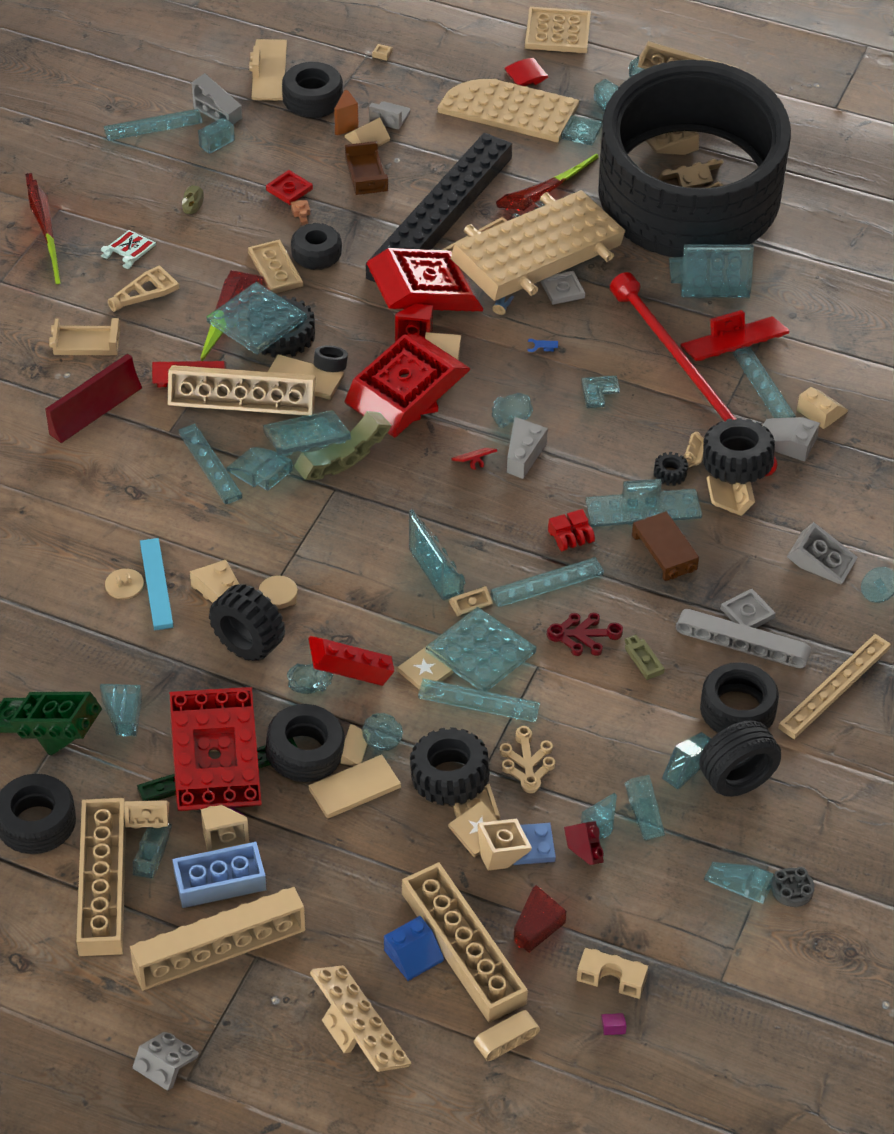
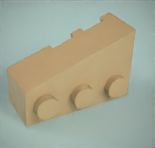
[190,560,239,603]

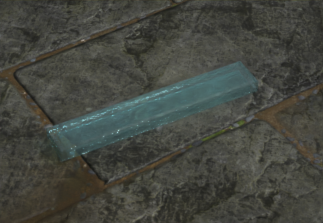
[104,109,202,141]
[733,347,796,418]
[178,424,242,505]
[490,557,604,607]
[418,678,540,722]

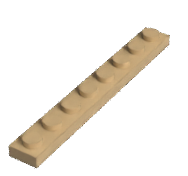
[778,634,891,739]

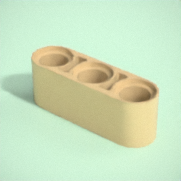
[474,1010,540,1061]

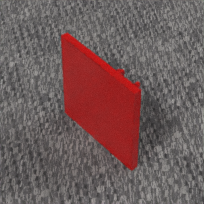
[451,447,497,470]

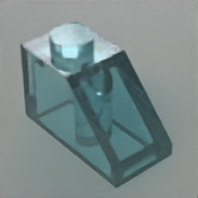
[581,793,617,839]

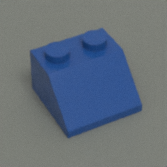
[384,916,444,981]

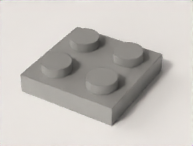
[541,271,585,305]
[720,589,776,628]

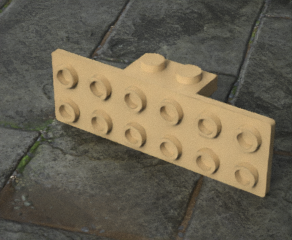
[249,39,287,101]
[310,965,411,1072]

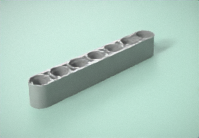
[676,609,811,668]

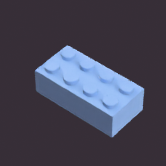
[172,842,266,908]

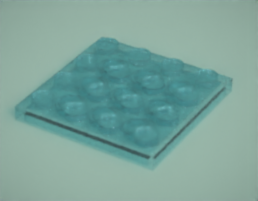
[206,282,307,354]
[263,410,351,456]
[425,607,537,693]

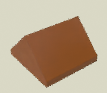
[334,90,359,135]

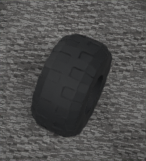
[291,223,342,270]

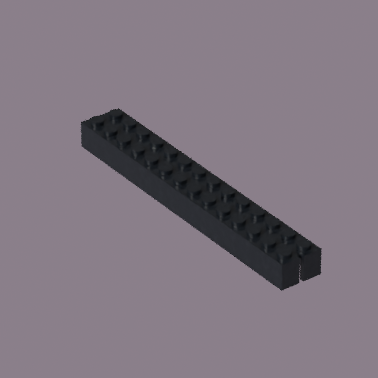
[366,133,512,283]

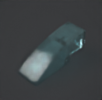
[133,824,172,879]

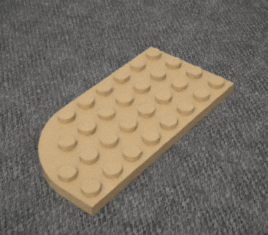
[438,79,580,142]

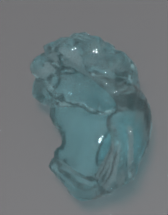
[492,393,533,428]
[287,663,333,694]

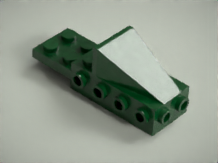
[0,692,102,755]

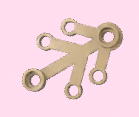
[500,726,555,793]

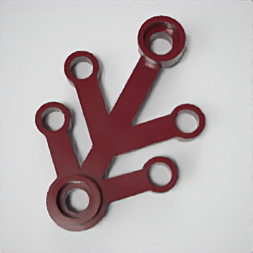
[546,613,623,656]

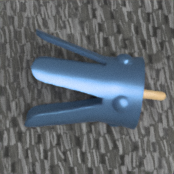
[493,296,514,315]

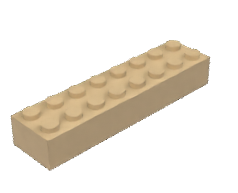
[168,365,316,416]
[76,798,126,956]
[402,862,528,1023]
[130,887,305,991]

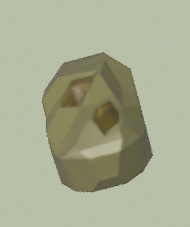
[182,185,204,214]

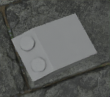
[763,417,820,462]
[787,522,858,585]

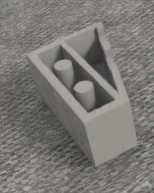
[192,73,242,127]
[507,417,548,479]

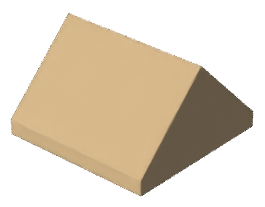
[345,117,390,147]

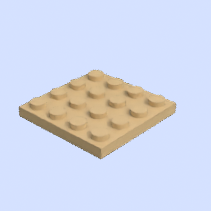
[525,7,591,53]

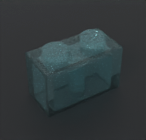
[198,117,235,154]

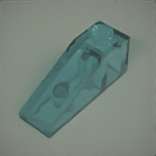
[625,775,665,840]
[704,862,774,904]

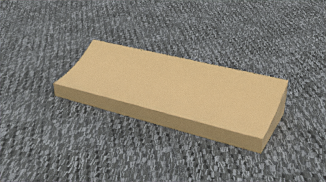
[638,41,738,69]

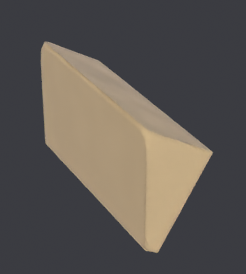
[449,586,493,616]
[340,724,370,766]

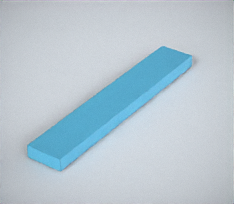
[140,538,174,630]

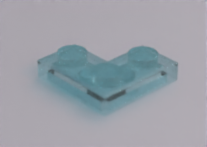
[581,375,620,408]

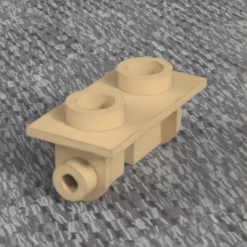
[684,432,704,468]

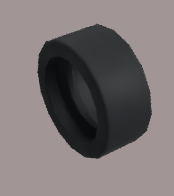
[313,345,348,372]

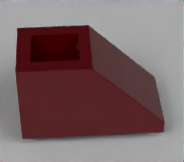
[564,821,604,865]

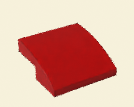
[504,58,549,86]

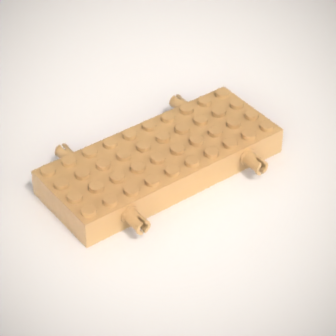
[451,190,625,301]

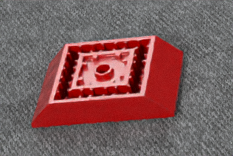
[367,248,484,312]
[344,334,470,438]
[169,687,262,811]

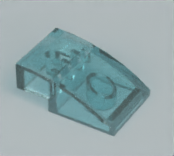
[226,447,292,491]

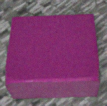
[601,1013,627,1035]

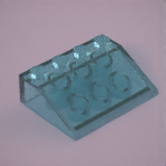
[680,244,754,298]
[409,509,465,601]

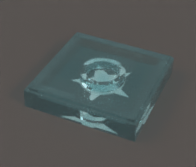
[561,115,602,146]

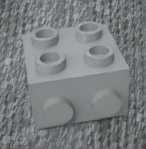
[369,101,410,130]
[132,1032,199,1091]

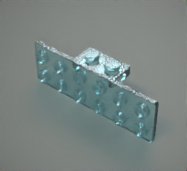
[585,479,702,527]

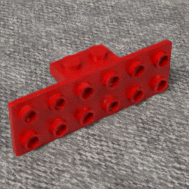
[680,310,789,361]

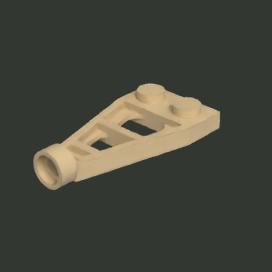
[108,265,179,312]

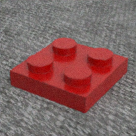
[266,170,313,205]

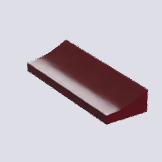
[45,353,142,443]

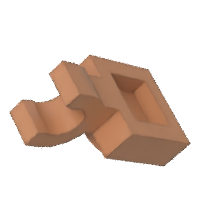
[291,200,310,225]

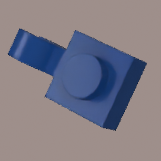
[528,339,558,352]

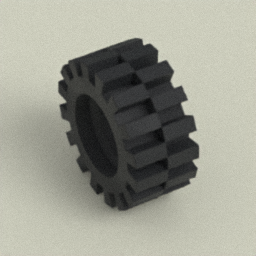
[654,452,688,486]

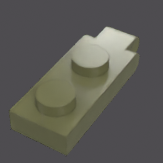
[625,634,665,680]

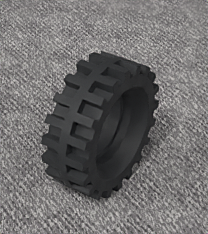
[247,296,315,358]

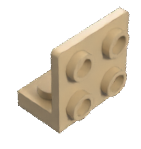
[707,475,755,516]
[124,800,170,829]

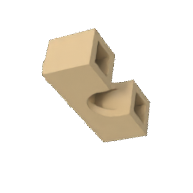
[577,948,648,999]

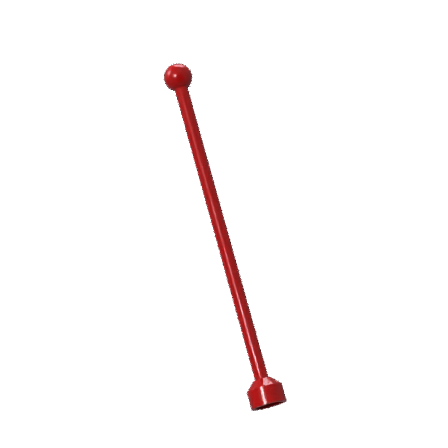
[610,272,778,476]

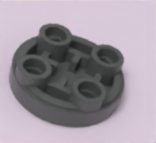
[771,867,815,907]

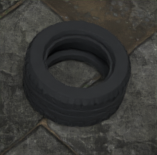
[700,662,779,733]
[699,721,781,797]

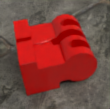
[548,509,595,551]

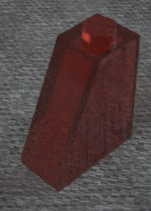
[514,885,567,953]

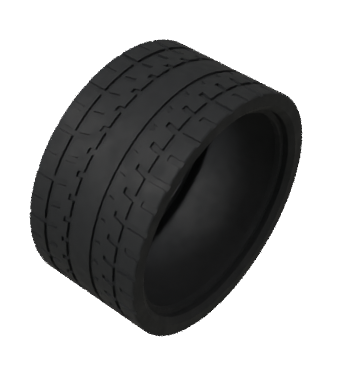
[598,60,791,259]

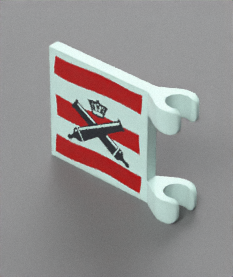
[101,230,156,269]

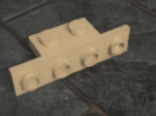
[657,159,724,188]

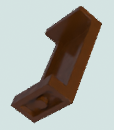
[345,141,388,195]
[632,511,699,581]

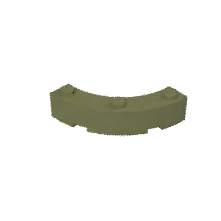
[294,411,392,480]

